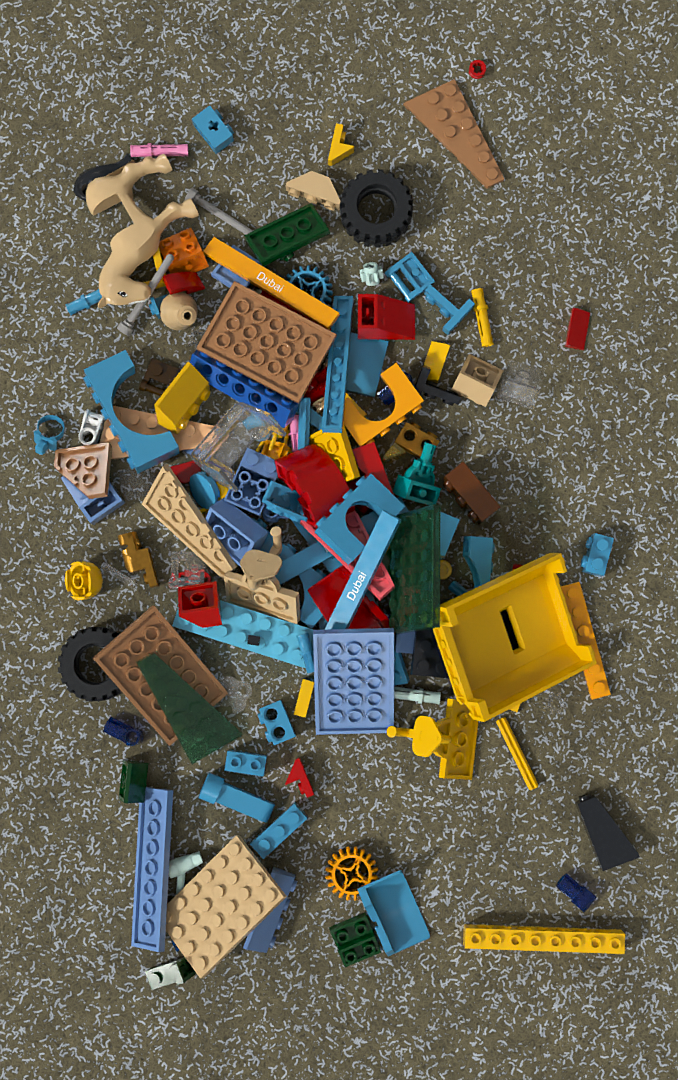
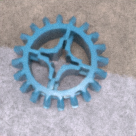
[286,265,333,306]

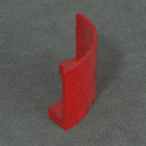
[274,444,355,528]
[308,565,393,629]

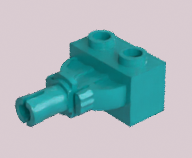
[393,442,441,507]

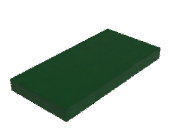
[244,203,330,266]

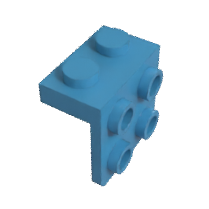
[262,480,308,523]

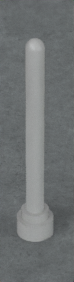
[185,187,253,235]
[117,254,174,336]

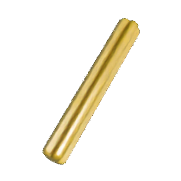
[496,717,539,790]

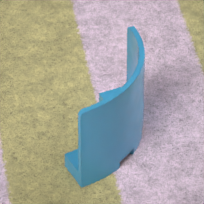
[357,870,430,956]

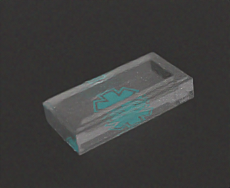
[100,562,138,590]

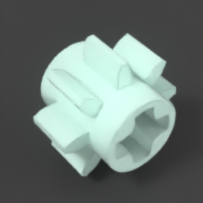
[360,262,384,286]

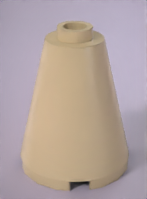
[160,292,198,330]

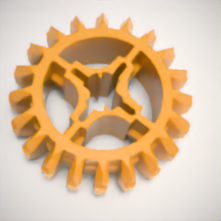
[325,846,378,901]

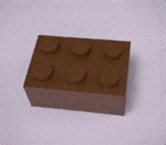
[443,462,500,525]

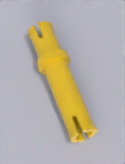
[471,288,494,347]

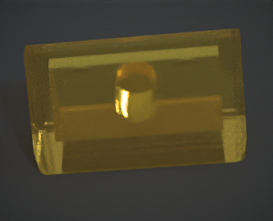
[382,443,406,465]

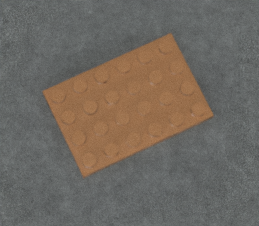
[196,281,337,404]
[93,605,228,746]

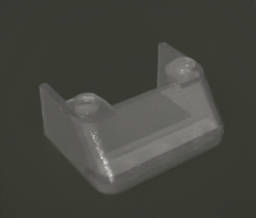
[191,402,287,492]

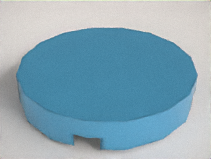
[189,471,220,509]

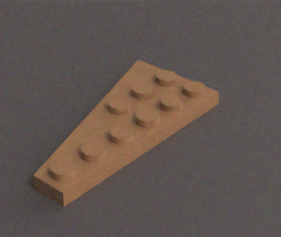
[403,79,504,189]

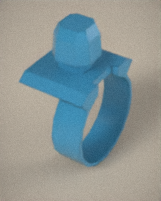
[34,415,65,455]

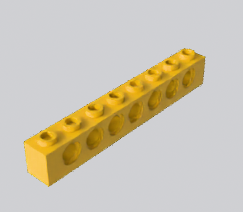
[463,924,625,954]

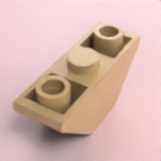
[286,171,340,211]

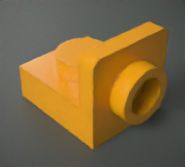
[261,440,292,460]

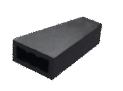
[575,793,640,871]

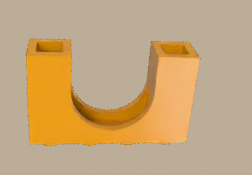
[343,363,424,447]

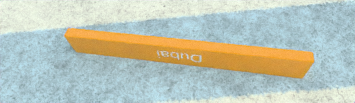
[203,237,340,330]

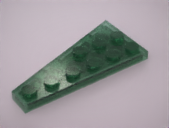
[136,652,243,764]

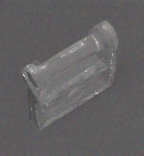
[168,551,205,589]

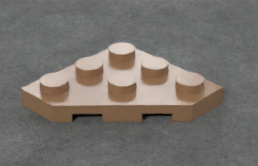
[54,442,112,499]

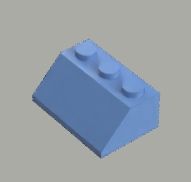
[205,497,269,567]

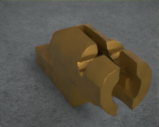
[118,532,159,588]

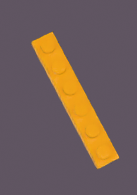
[561,582,611,700]

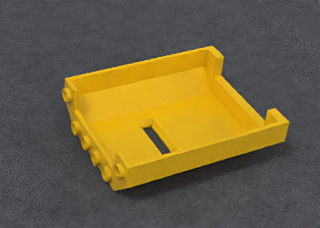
[431,553,597,722]

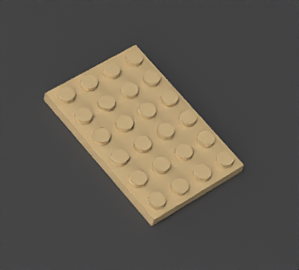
[166,835,287,979]

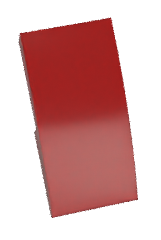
[163,272,205,295]

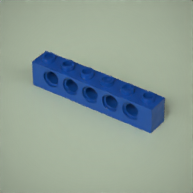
[190,350,299,428]

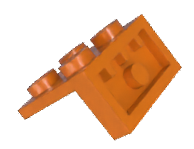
[159,228,209,274]

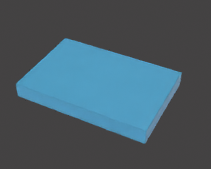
[346,332,389,398]

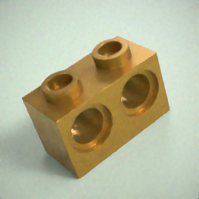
[394,422,440,459]

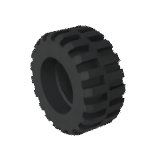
[340,169,413,248]
[58,627,122,702]

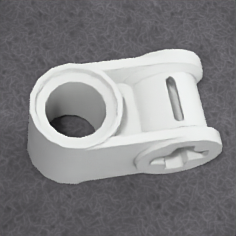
[79,409,105,446]

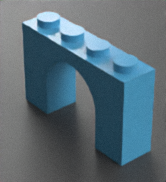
[314,474,405,565]

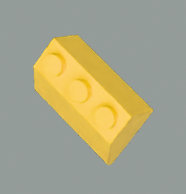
[154,362,210,435]

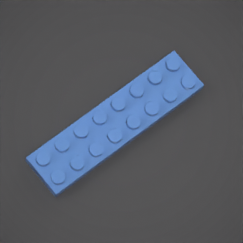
[131,787,173,952]

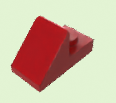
[285,757,314,798]

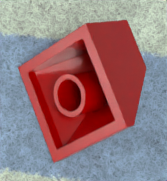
[178,581,222,628]

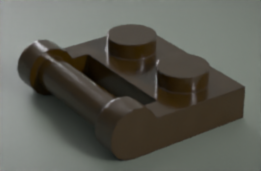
[139,358,181,396]

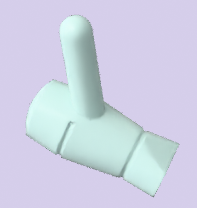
[169,851,203,895]

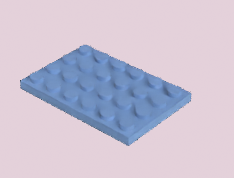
[313,628,394,735]

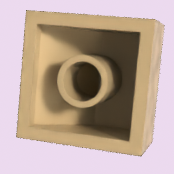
[451,354,504,407]

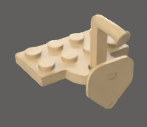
[224,526,301,624]

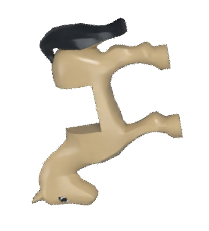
[73,153,199,308]

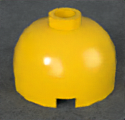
[65,561,103,601]

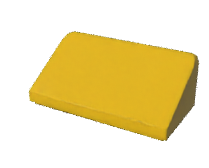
[424,341,450,383]

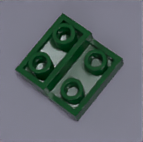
[329,913,381,967]

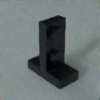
[414,365,461,406]

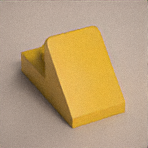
[328,123,354,166]

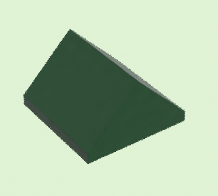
[118,760,149,803]

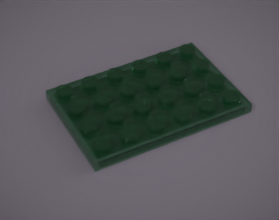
[389,504,441,634]

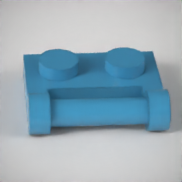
[384,252,435,303]

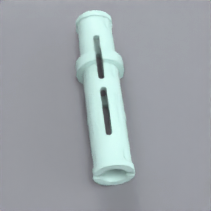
[394,687,441,705]

